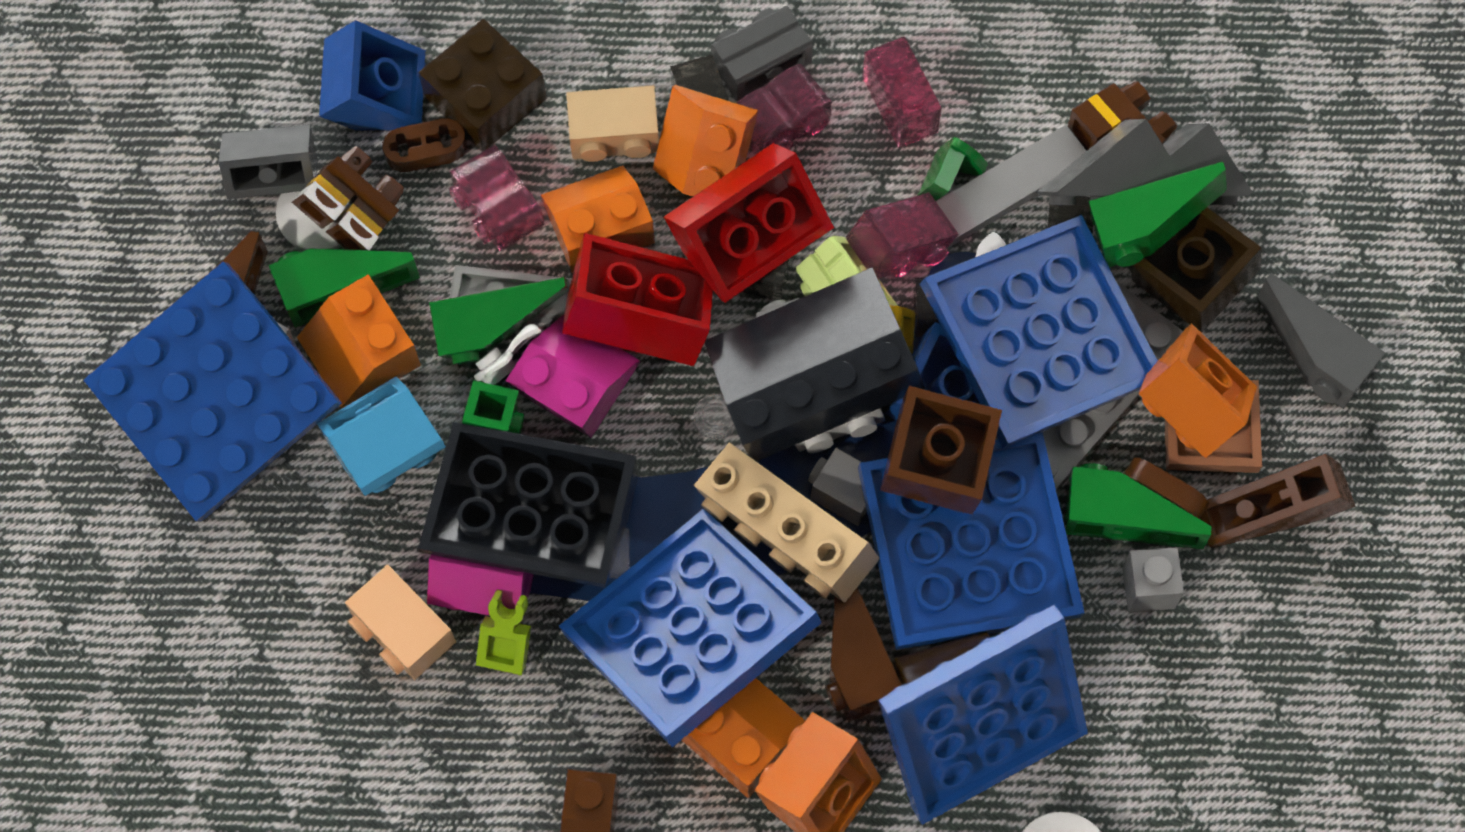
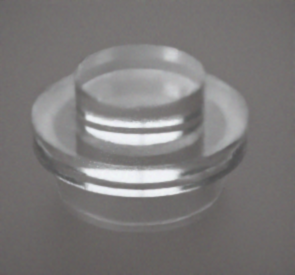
[693,394,736,439]

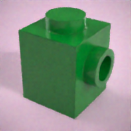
[462,380,525,434]

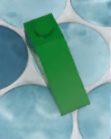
[1089,162,1227,267]
[268,248,420,328]
[429,277,570,365]
[1064,463,1212,549]

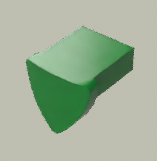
[917,137,988,204]

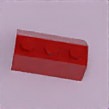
[664,143,834,303]
[562,233,713,366]

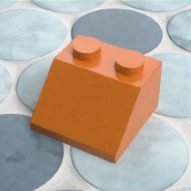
[653,85,759,197]
[541,165,655,273]
[297,274,421,409]
[1138,323,1257,458]
[682,678,806,798]
[755,712,882,832]

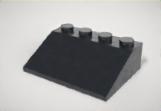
[705,267,925,462]
[418,422,638,588]

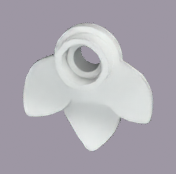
[473,324,544,385]

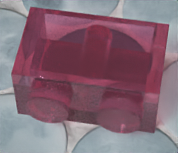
[862,36,942,148]
[845,193,959,279]

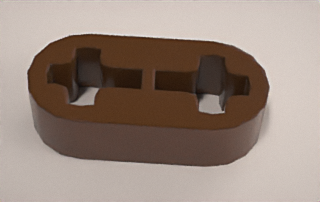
[382,118,467,172]
[1123,458,1209,519]

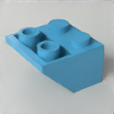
[317,376,446,496]

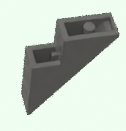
[1037,119,1253,205]

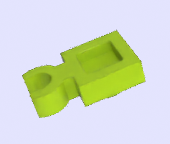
[476,589,531,676]

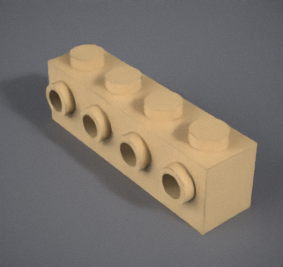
[694,442,879,603]

